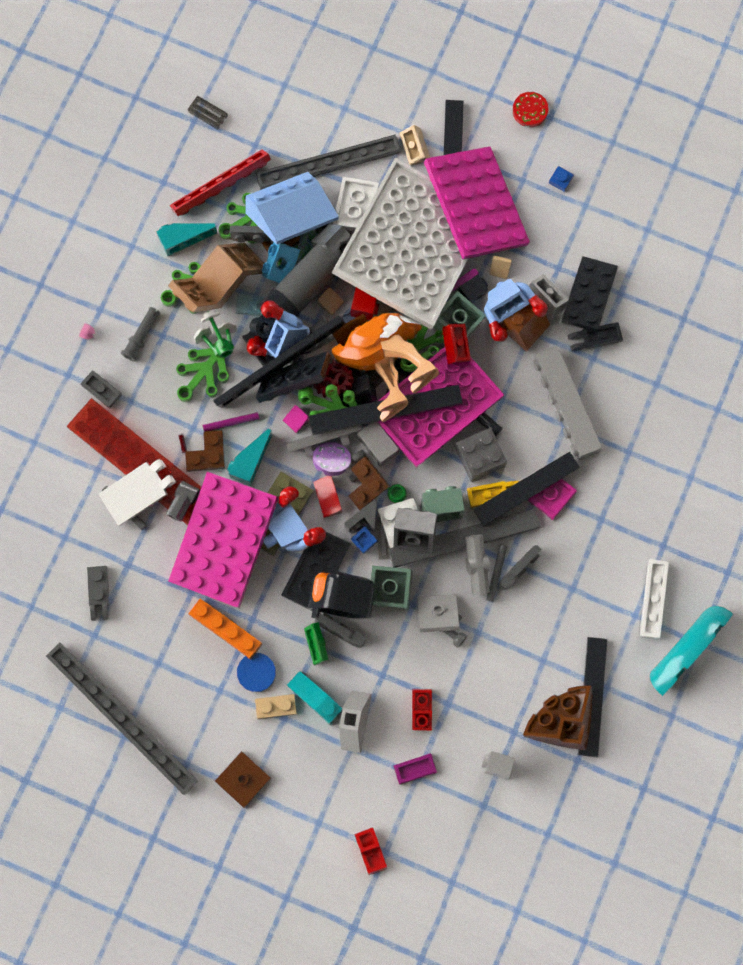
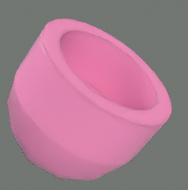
[79,323,95,340]

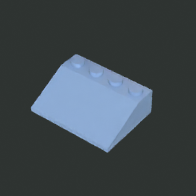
[246,172,339,245]

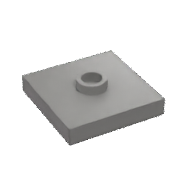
[417,594,460,632]

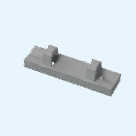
[286,426,362,457]

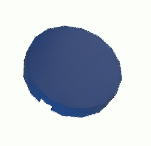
[237,653,276,692]

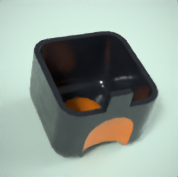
[307,571,375,619]

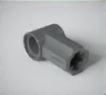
[166,481,200,522]

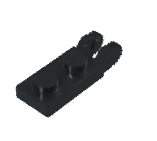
[567,322,623,351]

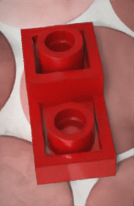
[412,689,432,731]

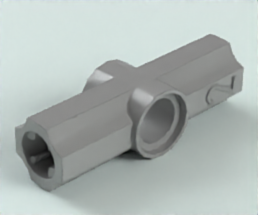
[465,535,490,595]

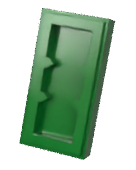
[304,622,329,666]

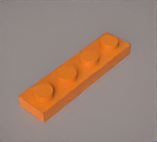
[188,598,262,660]

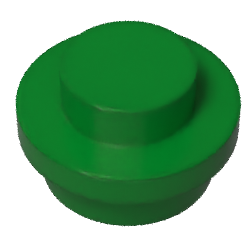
[387,484,407,503]

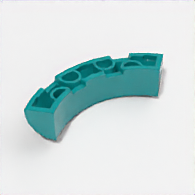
[650,606,733,696]

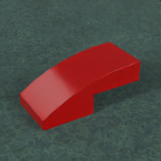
[354,827,388,875]

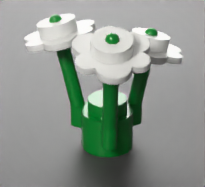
[194,310,238,358]

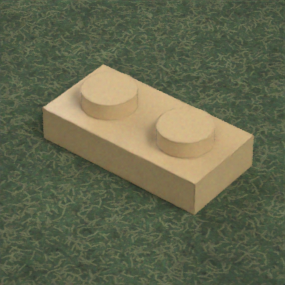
[255,694,297,719]

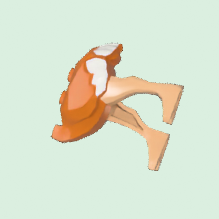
[332,313,439,422]

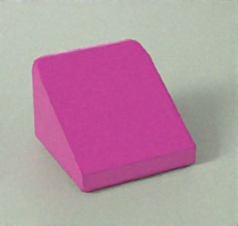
[283,405,309,433]

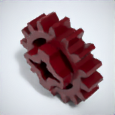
[313,359,354,400]

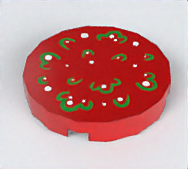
[512,92,549,127]

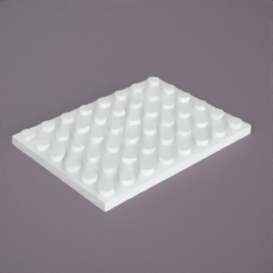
[332,158,468,329]

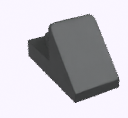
[344,499,377,533]

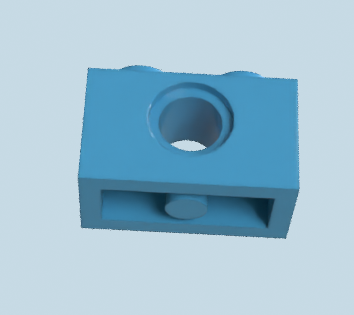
[262,242,300,283]

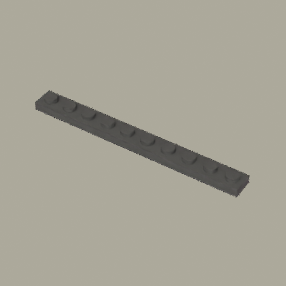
[46,642,198,795]

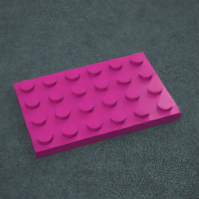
[424,146,530,260]
[378,347,504,468]
[168,472,279,608]

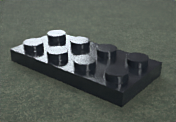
[561,256,618,332]
[256,351,331,403]
[281,531,351,611]

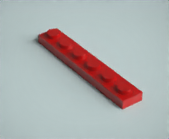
[169,149,271,216]

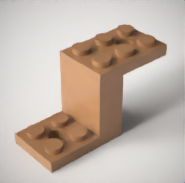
[168,243,264,313]

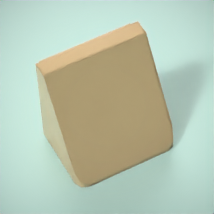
[489,256,512,279]
[317,287,344,316]

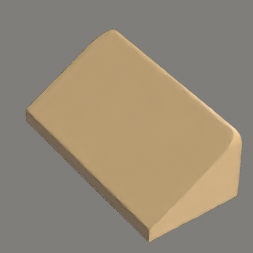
[399,125,430,166]

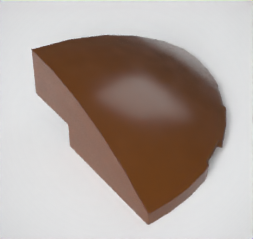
[523,686,592,750]

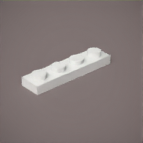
[639,559,669,639]

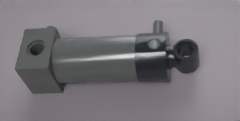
[249,224,351,338]

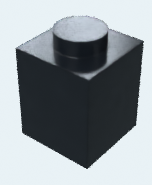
[457,275,489,303]

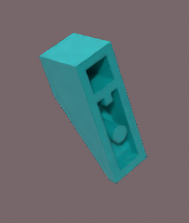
[156,223,217,256]
[227,429,273,486]
[287,671,343,725]

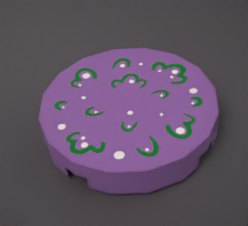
[313,442,351,476]

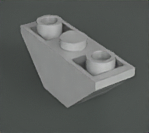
[339,691,372,753]

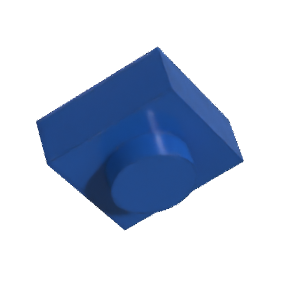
[549,166,574,192]
[351,527,379,554]

